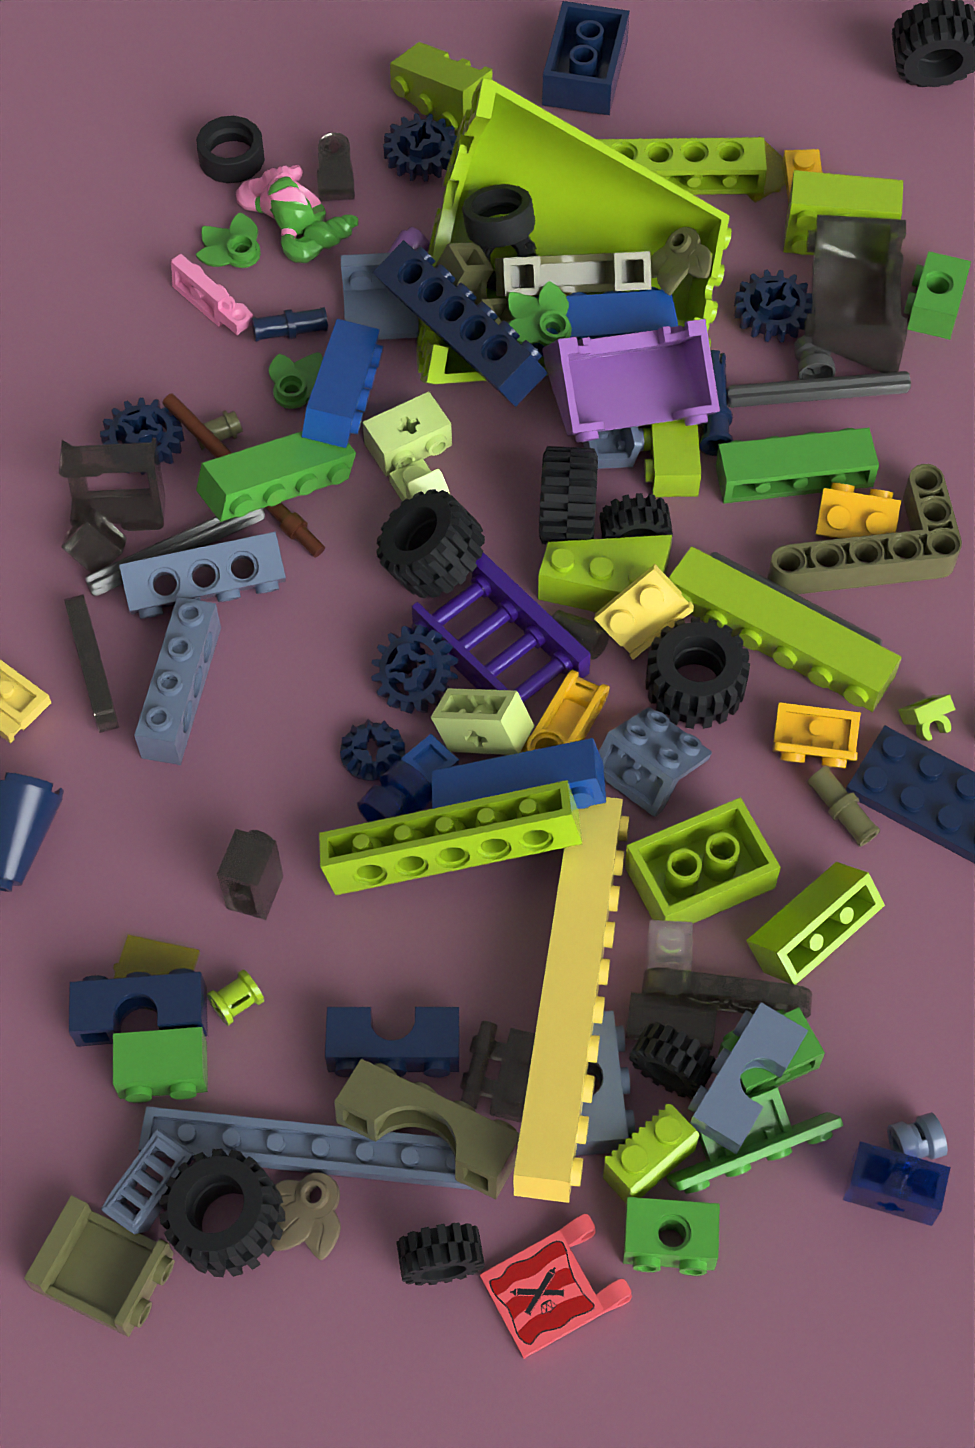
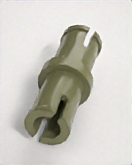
[807,766,880,847]

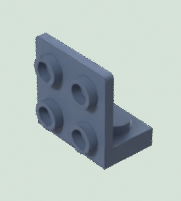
[341,253,419,340]
[599,707,712,817]

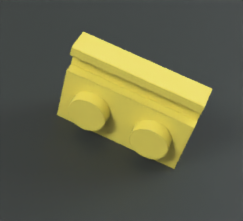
[594,564,694,660]
[0,660,51,743]

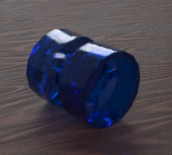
[357,760,432,822]

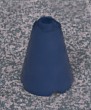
[0,772,64,892]

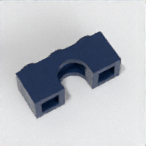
[69,968,208,1047]
[325,1007,460,1078]

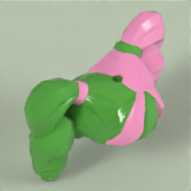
[236,165,358,263]

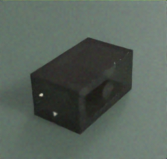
[217,829,283,920]

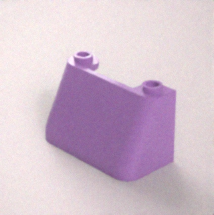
[542,319,720,442]

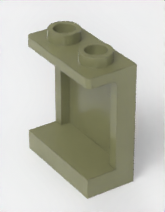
[24,1195,175,1337]

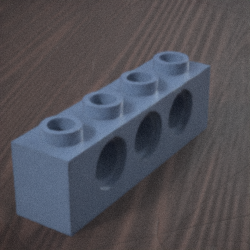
[119,531,286,619]
[134,597,221,765]

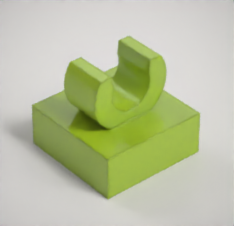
[898,694,956,741]

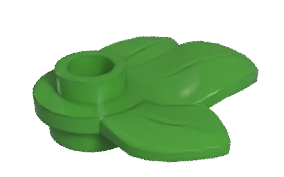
[196,213,261,268]
[508,281,572,346]
[269,352,323,409]

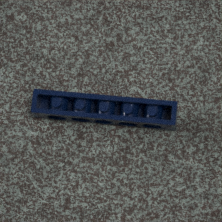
[372,240,548,407]

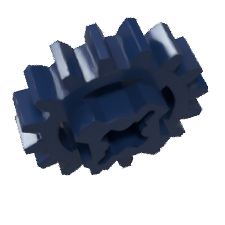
[383,113,457,182]
[734,269,814,343]
[100,398,185,475]
[371,625,458,714]

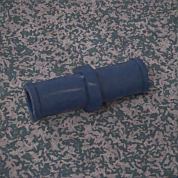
[252,307,328,342]

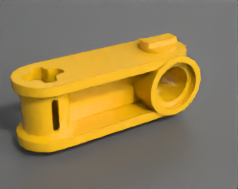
[520,670,610,753]

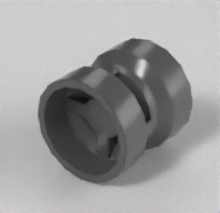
[794,333,836,380]

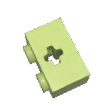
[362,391,452,476]
[431,688,534,755]

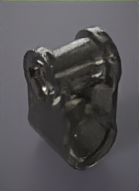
[317,132,355,201]

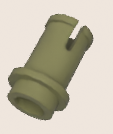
[196,410,243,450]

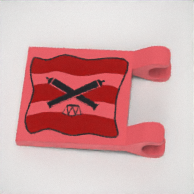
[480,1214,632,1359]

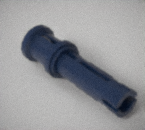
[699,350,733,456]

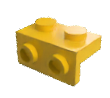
[815,483,901,539]
[772,702,861,768]

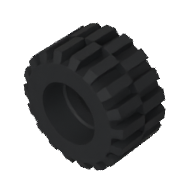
[891,0,975,87]
[539,446,598,544]
[376,489,485,598]
[645,617,750,729]
[159,1148,285,1278]

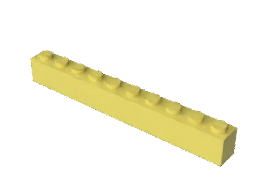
[513,797,630,1203]

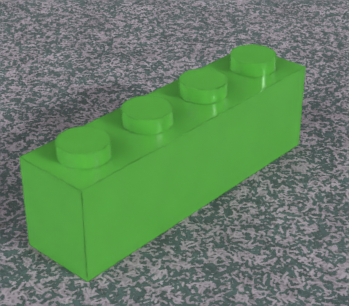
[715,428,879,504]
[196,431,356,522]

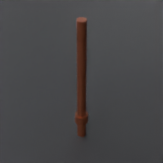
[162,393,325,558]

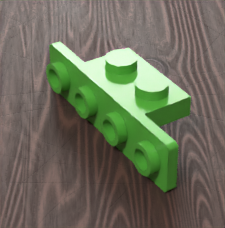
[666,1086,843,1194]

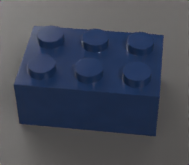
[542,1,630,115]

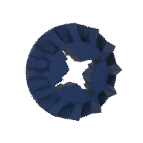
[340,719,405,781]

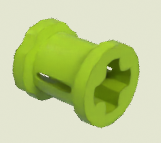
[207,969,264,1026]

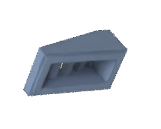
[101,1129,195,1234]

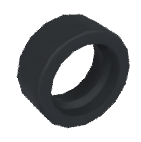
[196,115,265,183]
[462,184,535,248]

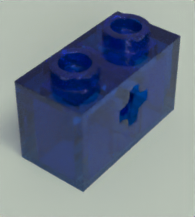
[843,1141,951,1226]

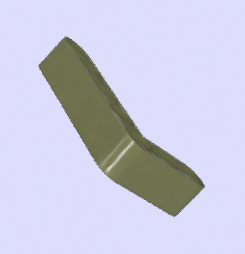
[767,464,962,594]

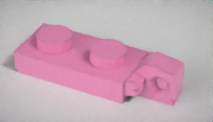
[171,254,253,335]

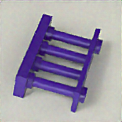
[411,552,591,706]

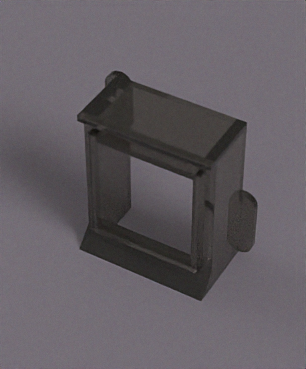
[59,438,165,531]

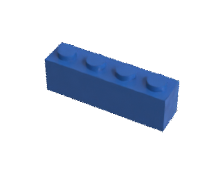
[532,287,678,356]
[302,319,384,448]
[432,738,606,809]

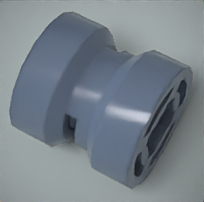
[887,1112,948,1169]

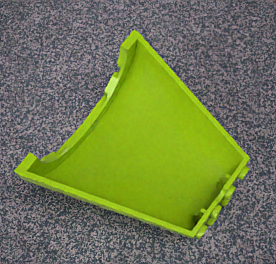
[416,78,732,385]

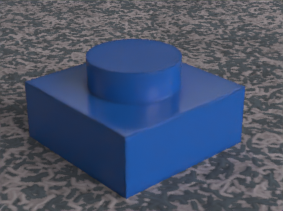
[401,734,459,792]

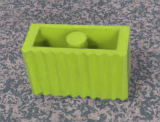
[603,1104,700,1203]

